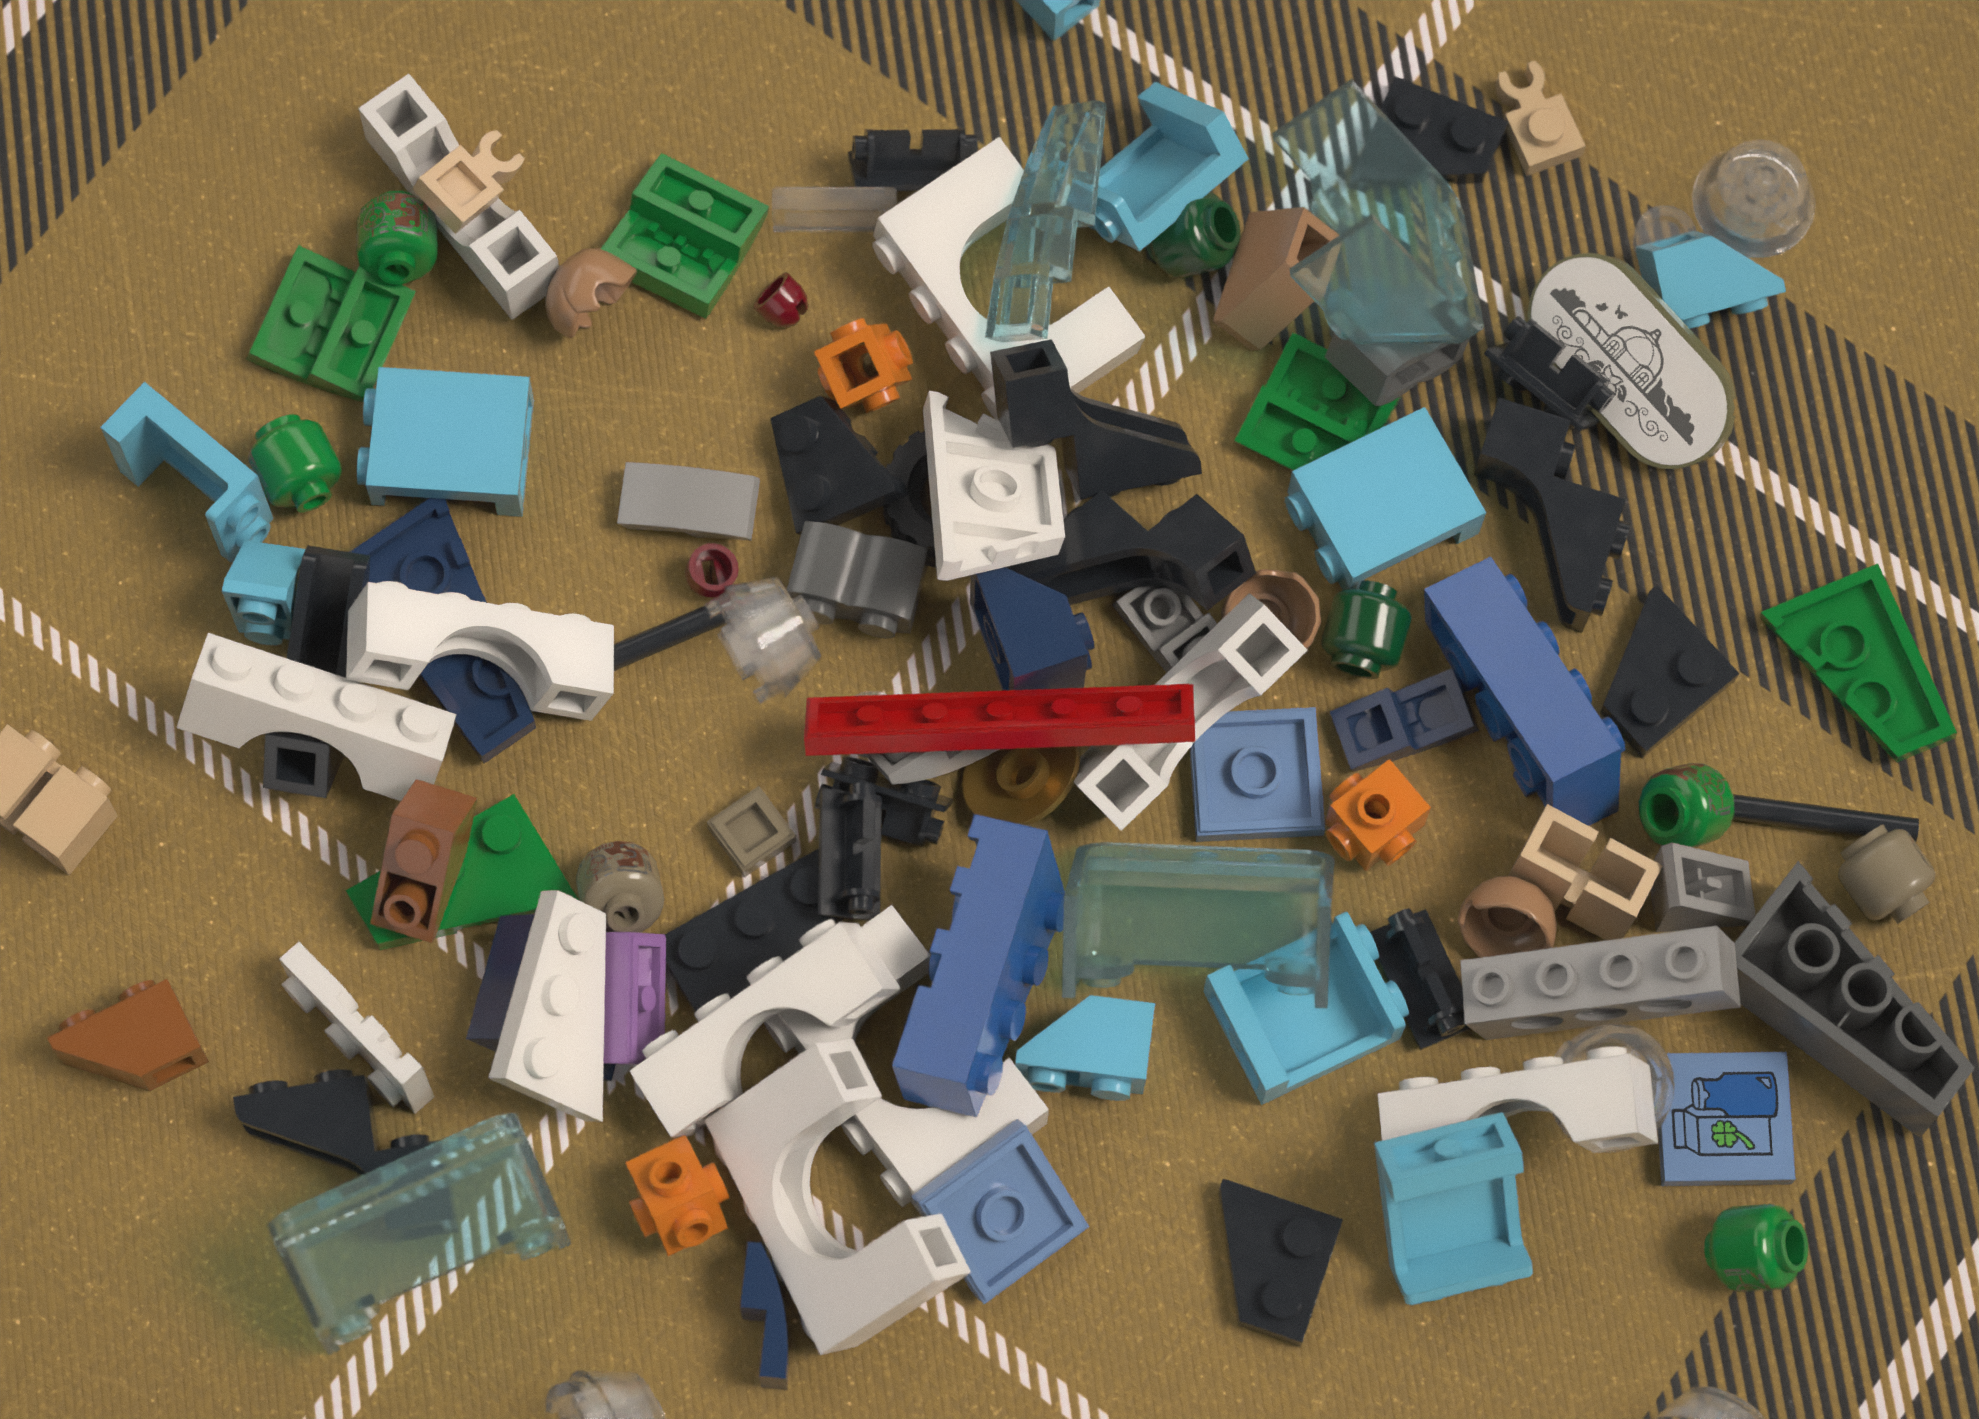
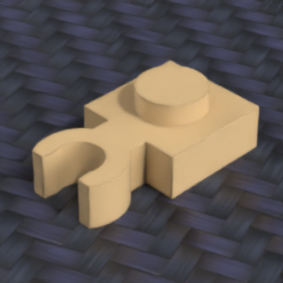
[1496,61,1585,176]
[412,130,524,234]

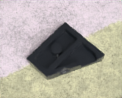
[1348,76,1508,188]
[770,395,908,535]
[1600,585,1739,759]
[1218,1178,1343,1347]

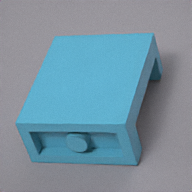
[1048,82,1249,251]
[357,367,534,517]
[100,382,274,562]
[1285,407,1486,590]
[1203,911,1409,1105]
[1374,1112,1533,1305]

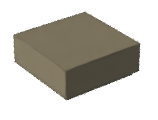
[707,786,797,878]

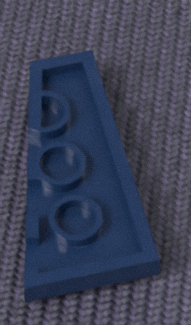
[350,498,536,764]

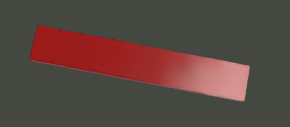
[804,684,1196,756]

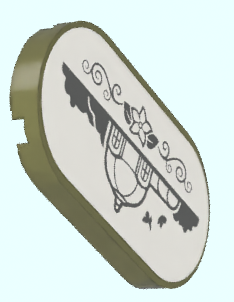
[1528,253,1736,469]

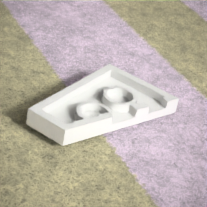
[489,890,606,1122]
[279,942,434,1114]

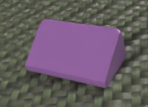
[603,932,666,1064]

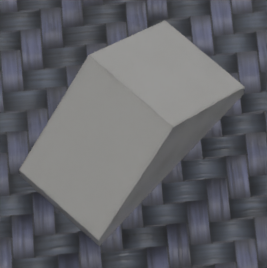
[1651,843,1755,932]

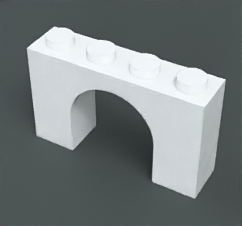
[873,137,1145,421]
[764,905,1049,1216]
[705,1038,971,1355]

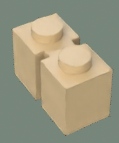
[0,724,118,875]
[1508,804,1663,941]

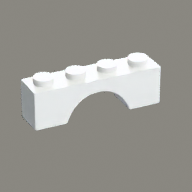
[358,74,559,320]
[346,581,614,721]
[1074,593,1307,831]
[177,633,457,801]
[630,919,901,1137]
[1378,1047,1658,1153]

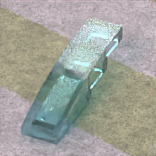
[985,100,1107,343]

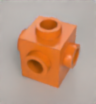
[814,318,913,413]
[1325,759,1431,871]
[625,1135,729,1256]

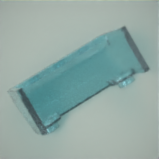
[1272,79,1484,345]
[1062,842,1335,1008]
[267,1113,571,1355]

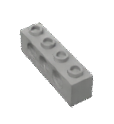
[1460,926,1741,1040]

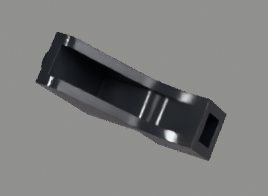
[990,339,1202,500]
[1474,398,1631,633]
[1005,490,1256,611]
[263,545,371,798]
[233,1069,458,1241]

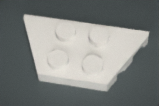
[923,391,1065,581]

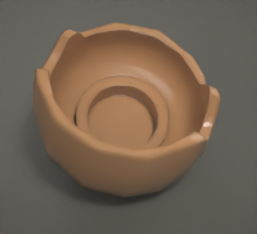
[545,248,637,338]
[1221,569,1321,649]
[1458,876,1557,958]

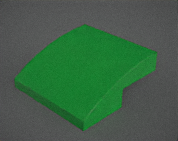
[601,153,769,319]
[246,245,416,402]
[1234,332,1401,471]

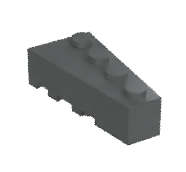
[1735,861,1975,1138]

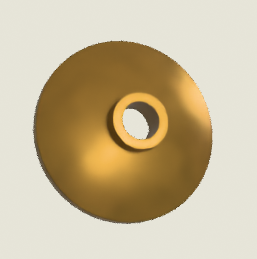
[962,746,1080,826]

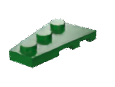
[1760,563,1957,763]
[346,794,579,950]

